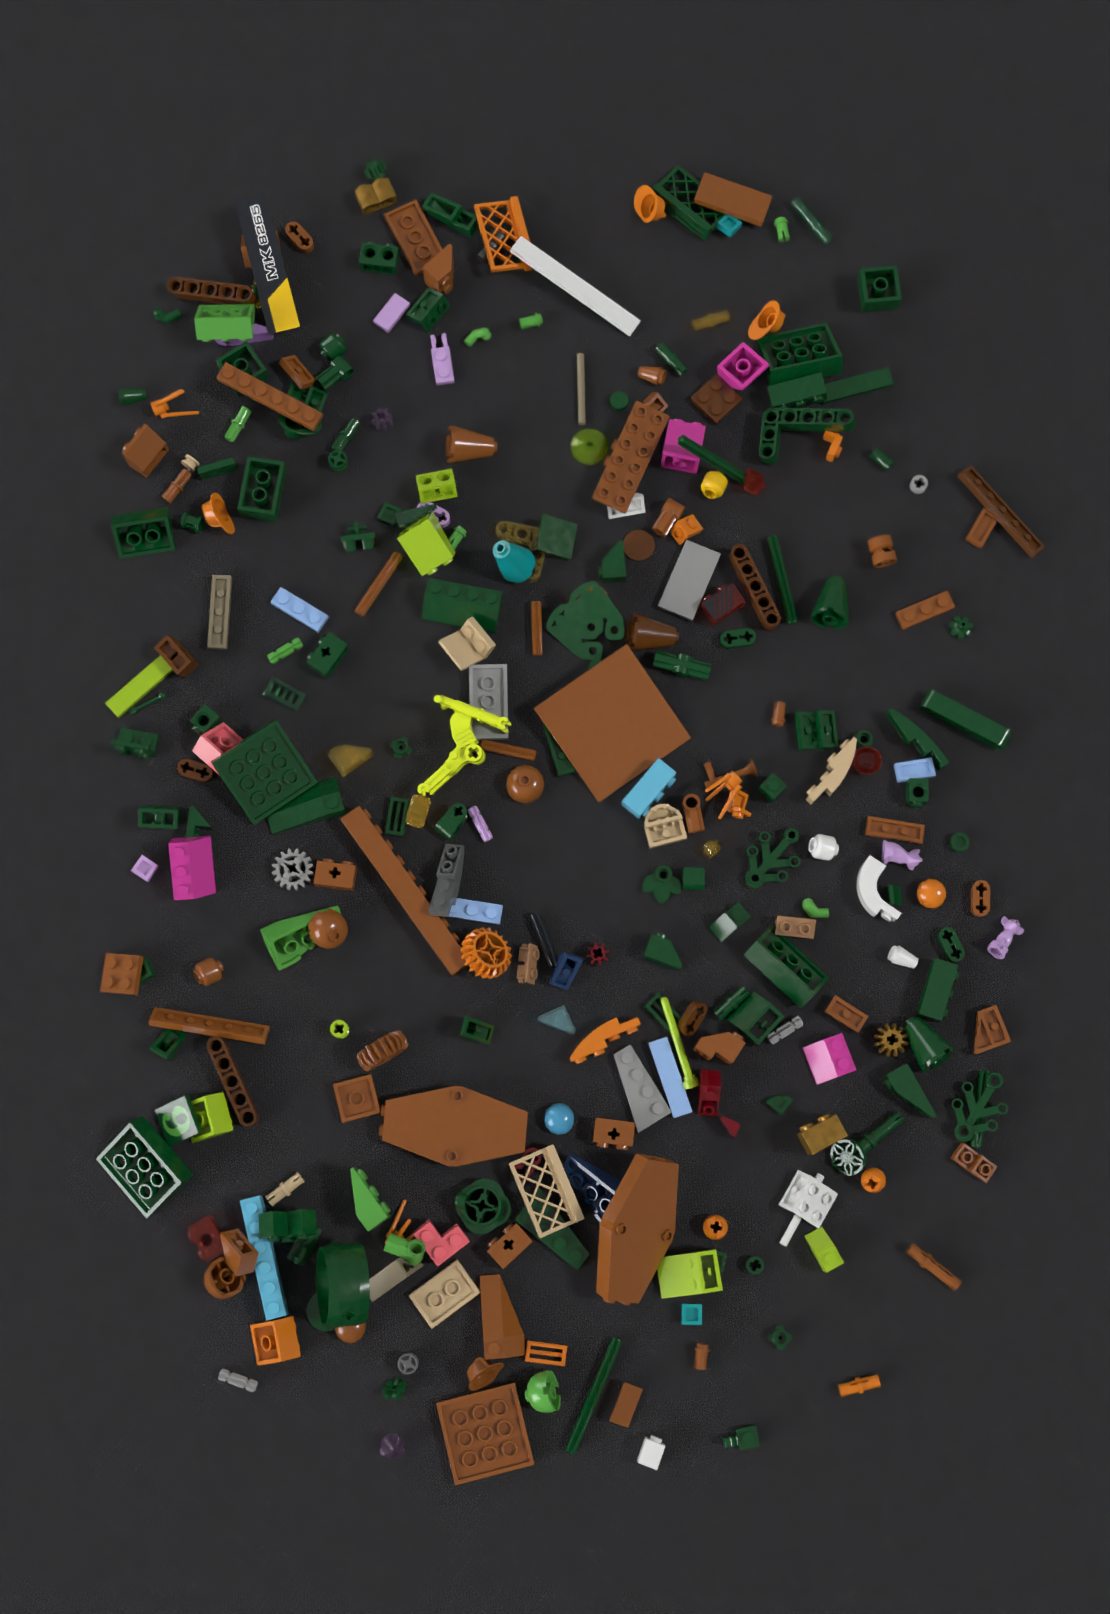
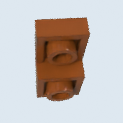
[951,1142,997,1183]

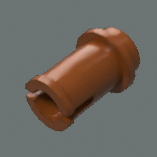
[771,702,786,727]
[694,1343,710,1370]

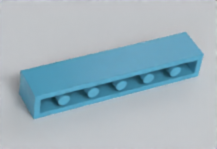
[240,1196,289,1321]

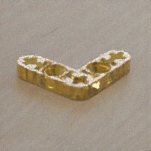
[496,521,546,582]

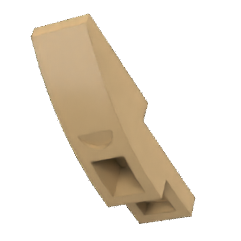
[806,737,857,804]

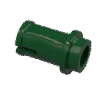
[870,448,894,470]

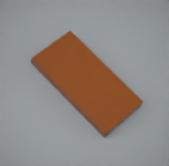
[693,172,772,227]
[384,199,443,277]

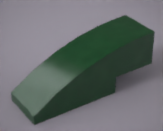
[422,193,479,238]

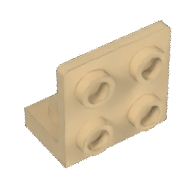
[438,617,496,670]

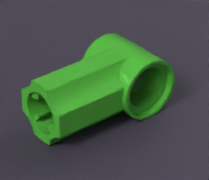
[383,1233,426,1265]

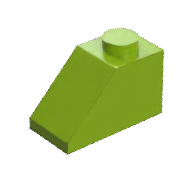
[804,1226,844,1273]

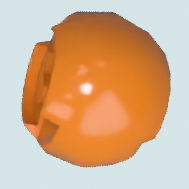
[861,1168,886,1193]
[703,1214,728,1240]

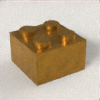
[797,1113,848,1155]

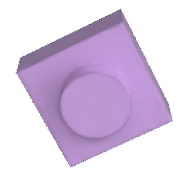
[131,855,159,882]

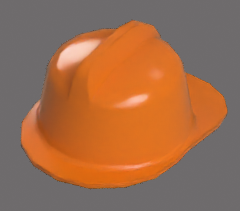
[634,185,666,223]
[748,300,786,340]
[202,492,235,534]

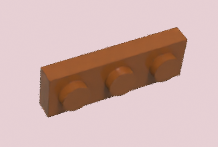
[895,591,955,630]

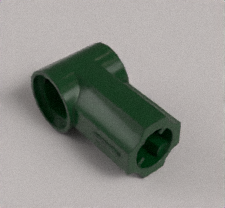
[315,355,354,391]

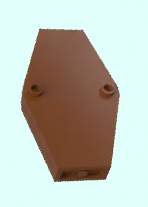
[379,1086,528,1167]
[596,1153,679,1305]

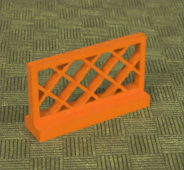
[474,196,532,273]

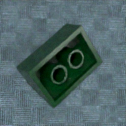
[111,507,175,558]

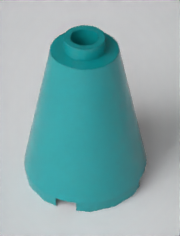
[493,540,536,583]

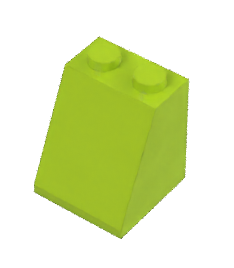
[397,511,455,576]

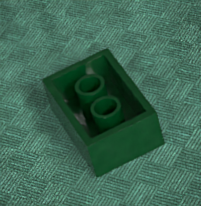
[237,456,287,522]

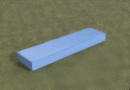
[648,1037,692,1118]

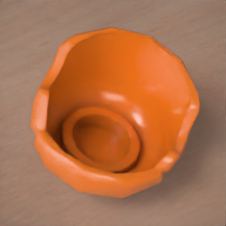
[916,878,946,909]

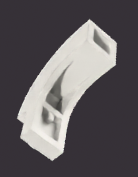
[857,855,901,922]

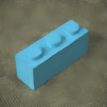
[621,758,676,819]

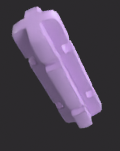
[468,806,493,842]

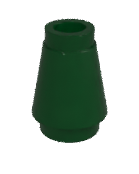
[118,387,146,406]

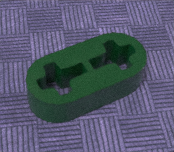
[720,628,756,649]
[937,927,965,963]

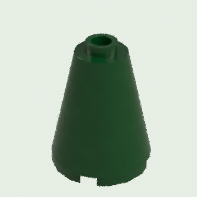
[811,575,849,630]
[904,1017,956,1073]

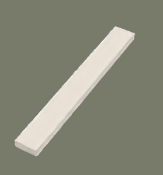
[510,236,641,336]

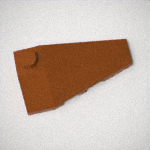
[480,1274,526,1360]

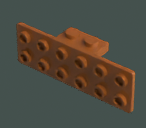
[592,401,669,514]

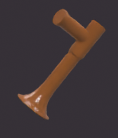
[703,759,758,788]

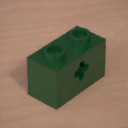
[307,632,349,679]
[138,804,180,829]

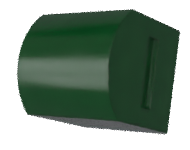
[682,867,705,890]

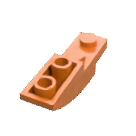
[569,1017,641,1064]

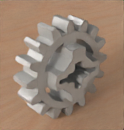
[272,849,314,891]

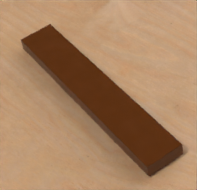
[957,465,1045,558]

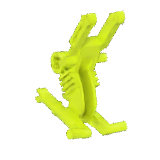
[418,695,512,797]

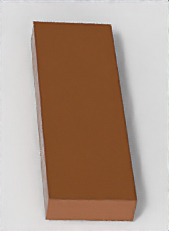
[864,816,925,845]

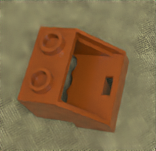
[693,1032,745,1065]

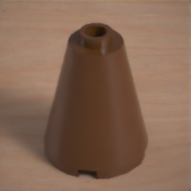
[625,613,679,651]

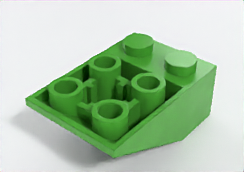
[350,1167,391,1232]

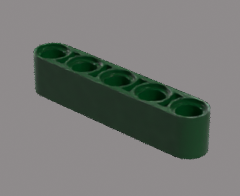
[920,690,1012,750]

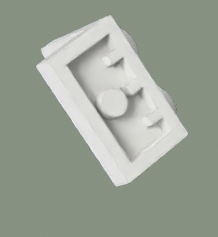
[779,1170,838,1228]

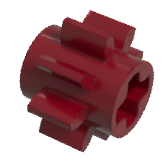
[586,942,610,967]

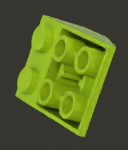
[657,1249,723,1298]

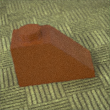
[220,1229,258,1276]

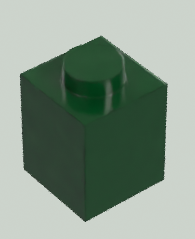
[758,773,787,804]

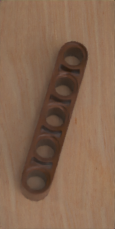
[167,277,257,305]
[730,544,781,631]
[207,1037,259,1127]

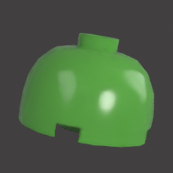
[525,1370,561,1413]

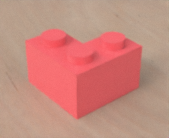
[413,1219,470,1267]

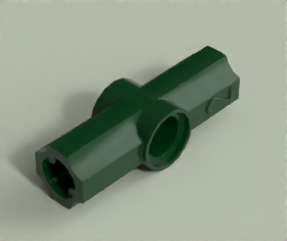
[653,650,712,681]

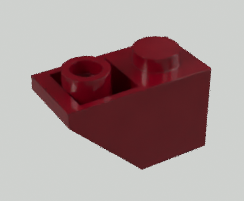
[698,1070,721,1116]

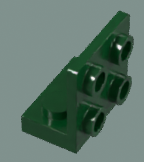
[110,728,160,759]

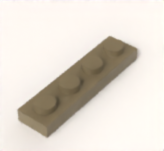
[207,575,232,650]

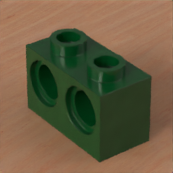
[359,242,399,275]

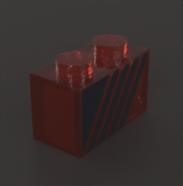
[700,583,745,626]

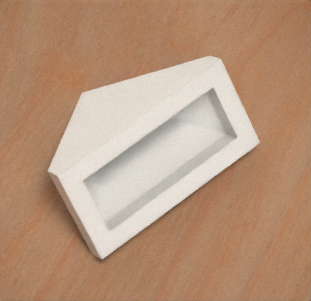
[607,493,646,519]

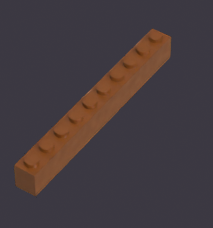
[341,806,468,977]

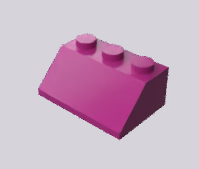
[168,836,216,900]

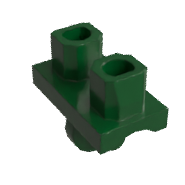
[340,520,375,552]

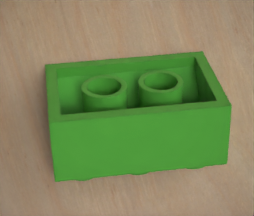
[194,304,255,342]

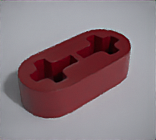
[515,1148,542,1182]

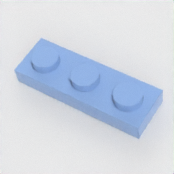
[270,587,329,633]
[443,898,503,925]

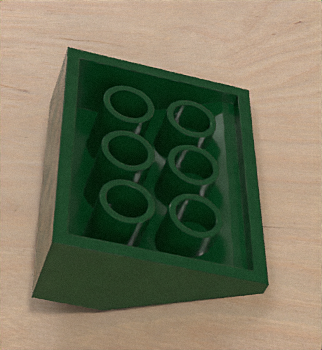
[756,322,843,386]
[96,1116,194,1219]

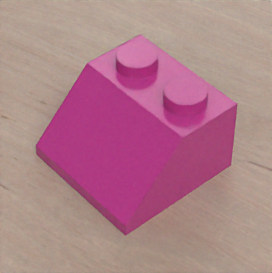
[717,342,770,390]
[803,1033,856,1085]

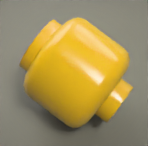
[701,471,728,499]

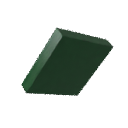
[535,514,578,561]

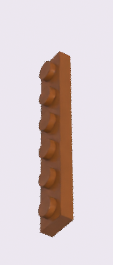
[216,362,323,431]
[149,1007,270,1045]

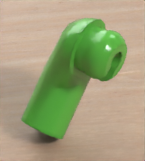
[464,327,491,347]
[802,898,829,918]

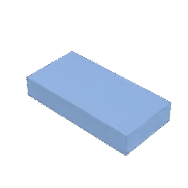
[894,757,936,783]

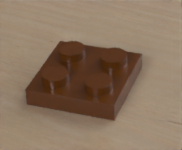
[690,374,742,425]

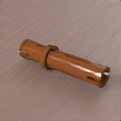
[906,1243,962,1291]

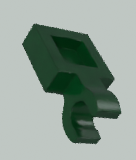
[722,1425,760,1450]

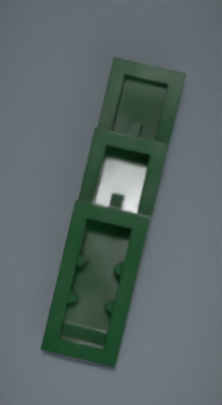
[886,708,949,770]

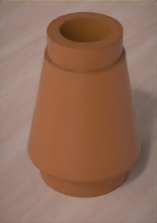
[638,366,666,385]

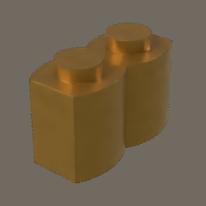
[355,178,397,215]

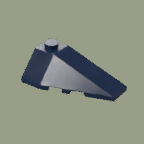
[563,1154,621,1222]

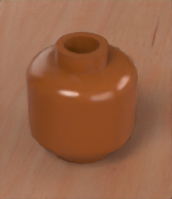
[193,957,224,986]

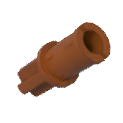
[161,469,192,504]

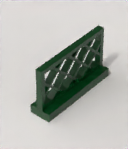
[652,165,726,241]

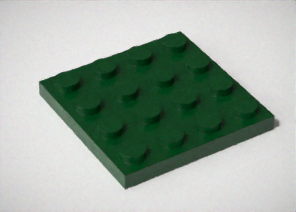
[211,719,318,825]

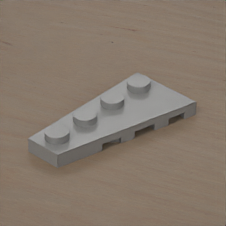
[614,1045,671,1133]

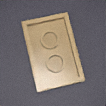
[409,1259,481,1329]

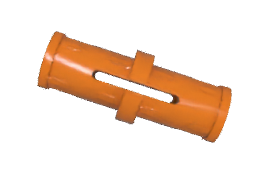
[838,1374,881,1397]

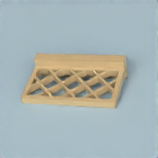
[508,1144,585,1238]

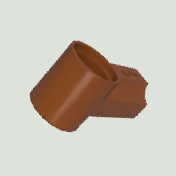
[652,498,686,537]
[682,794,705,833]

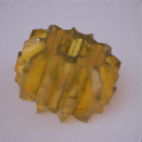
[405,794,431,828]

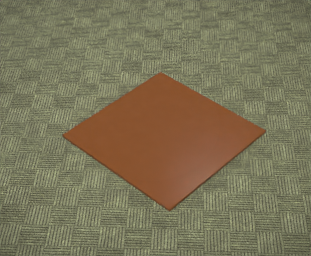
[534,644,691,803]

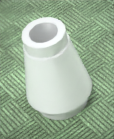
[888,945,918,969]

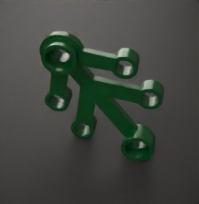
[745,828,800,889]
[951,1073,1009,1142]

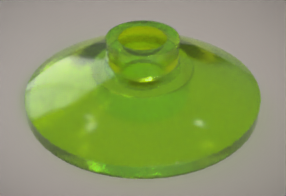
[571,429,608,465]

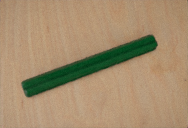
[677,435,748,484]
[767,535,798,625]

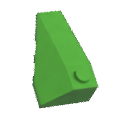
[260,906,341,971]

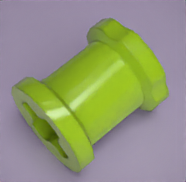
[330,1020,349,1039]

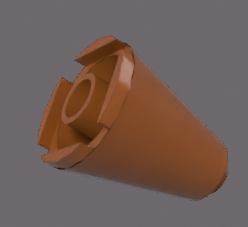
[446,425,497,463]

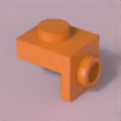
[823,431,843,462]
[670,514,703,545]
[727,789,752,819]

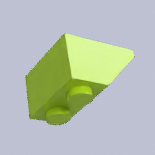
[191,1092,233,1143]

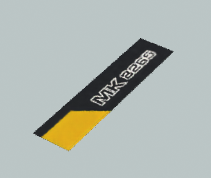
[234,192,300,334]

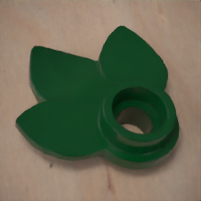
[642,865,681,904]

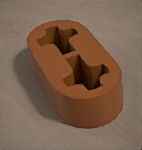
[285,222,314,253]
[971,880,990,917]

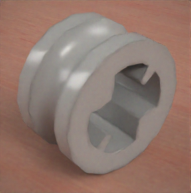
[910,475,928,494]

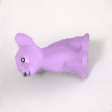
[882,840,923,870]
[987,916,1024,959]

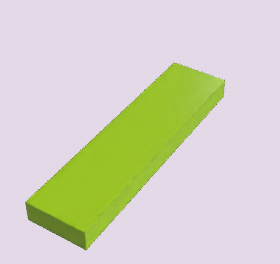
[105,655,174,718]

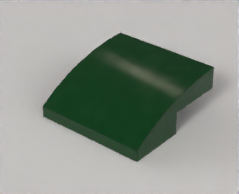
[287,383,328,412]
[794,710,839,750]

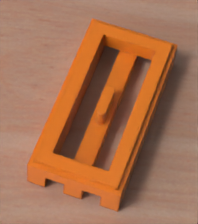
[525,1340,567,1366]

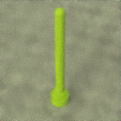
[661,997,700,1090]

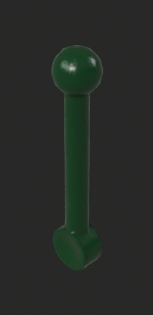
[129,692,166,715]

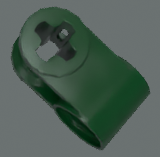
[434,803,468,840]

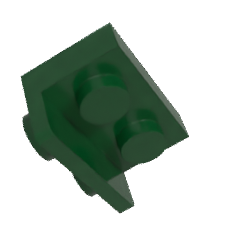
[406,287,450,332]

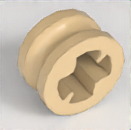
[181,454,200,472]

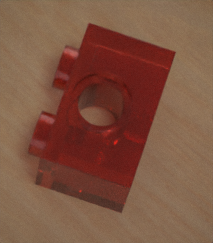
[187,1215,224,1263]

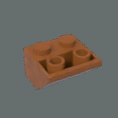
[122,424,169,478]

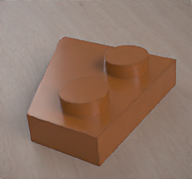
[974,1005,1011,1055]

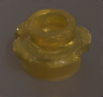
[703,840,721,858]

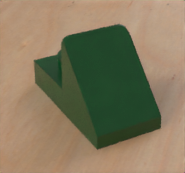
[186,806,213,837]
[709,902,751,942]

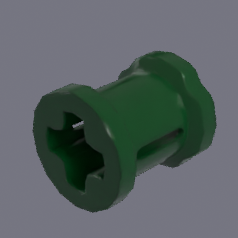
[180,512,204,533]

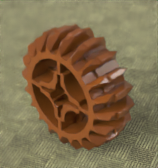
[356,1030,409,1071]

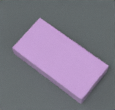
[373,293,410,333]

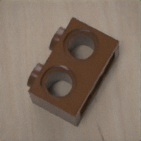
[154,635,199,678]

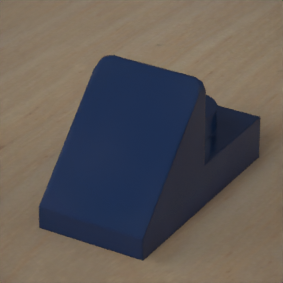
[550,952,583,990]

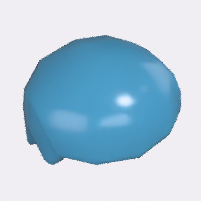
[544,1103,574,1135]

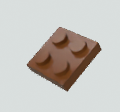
[100,953,143,995]
[333,1074,381,1123]

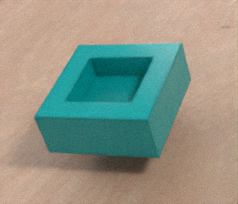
[716,215,742,237]
[681,1303,702,1325]

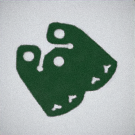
[546,581,624,660]

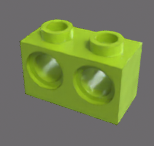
[415,468,458,504]

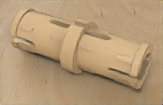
[265,1172,305,1206]

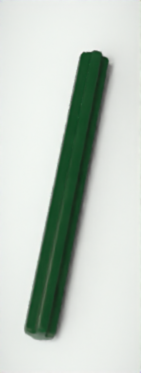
[565,1337,622,1455]

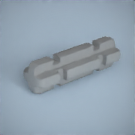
[767,1016,803,1044]
[218,1369,258,1392]

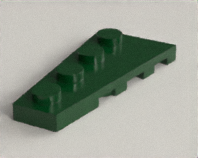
[515,1188,589,1270]

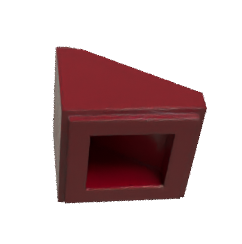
[720,1116,740,1138]

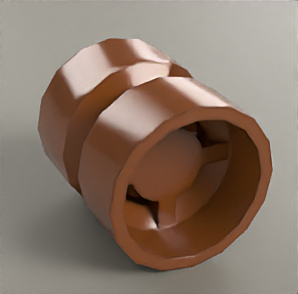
[867,534,898,568]

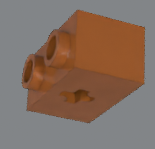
[314,859,357,891]
[593,1118,635,1150]
[487,1223,533,1269]

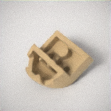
[644,804,687,848]

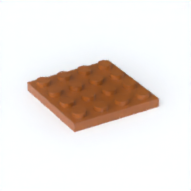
[436,1382,535,1485]

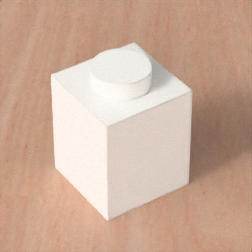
[637,1435,665,1470]

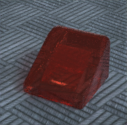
[744,468,766,495]

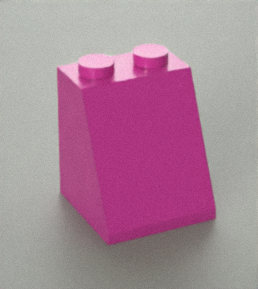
[661,419,706,474]

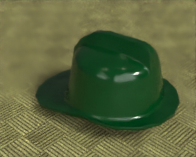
[279,414,322,440]

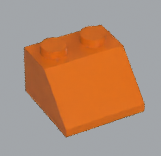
[250,1316,301,1366]

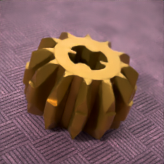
[874,1024,908,1057]

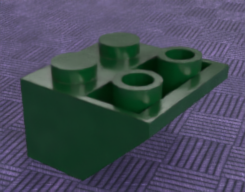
[727,991,785,1046]

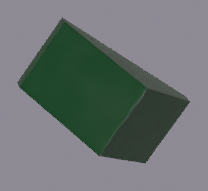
[460,1016,495,1045]
[149,1029,187,1061]

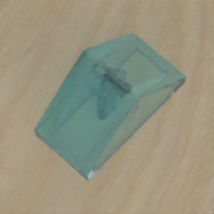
[537,1005,576,1035]

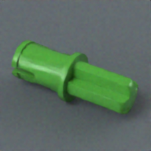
[225,406,252,442]

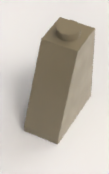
[369,1251,423,1302]

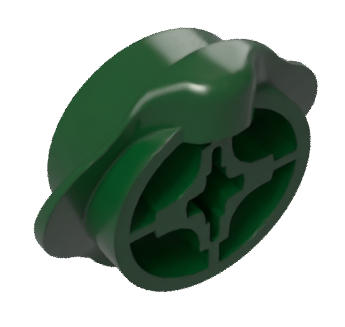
[455,1178,511,1234]

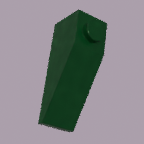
[884,1063,937,1118]

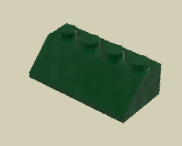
[422,578,503,633]
[744,925,829,1008]

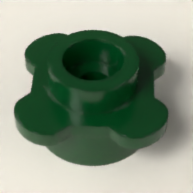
[390,737,412,759]
[768,1325,792,1350]

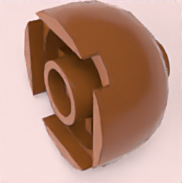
[506,765,544,804]
[308,909,348,949]
[204,1257,246,1299]

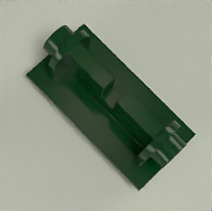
[287,1227,322,1266]

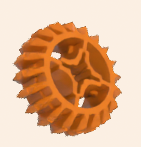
[460,927,512,980]

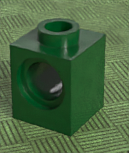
[190,704,222,736]
[906,778,929,808]

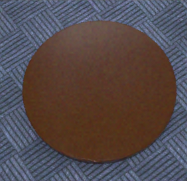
[623,530,655,561]

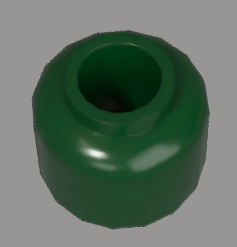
[320,333,347,360]

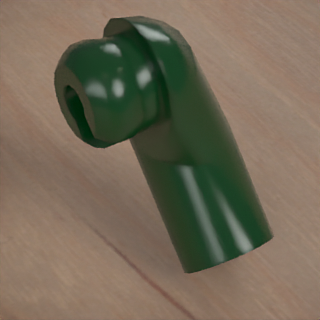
[153,307,182,323]

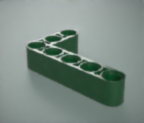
[759,408,856,465]

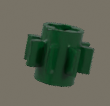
[364,158,387,181]

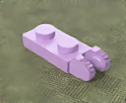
[430,333,454,386]

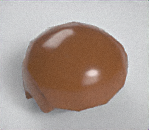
[335,1323,366,1343]

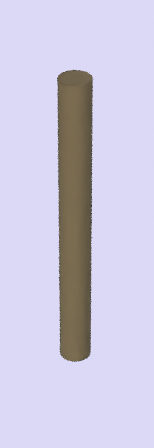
[577,353,586,425]

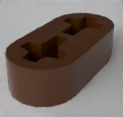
[177,759,214,783]
[677,1000,707,1037]

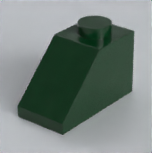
[598,541,626,584]
[643,932,682,971]

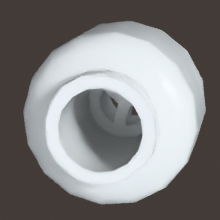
[809,834,839,861]

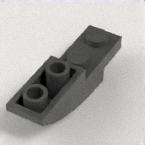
[428,844,464,917]

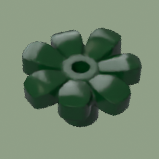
[949,616,973,639]
[382,1377,407,1400]

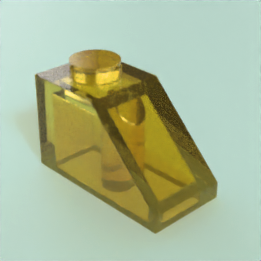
[328,744,374,777]

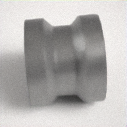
[398,1352,419,1374]

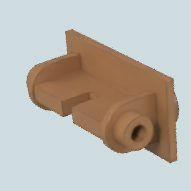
[775,915,816,939]
[516,943,539,985]

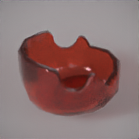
[852,746,883,775]

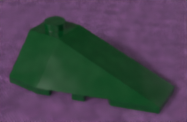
[267,777,346,835]

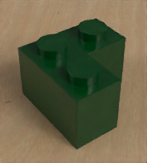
[258,1209,317,1243]

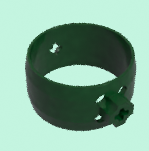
[316,1240,370,1328]

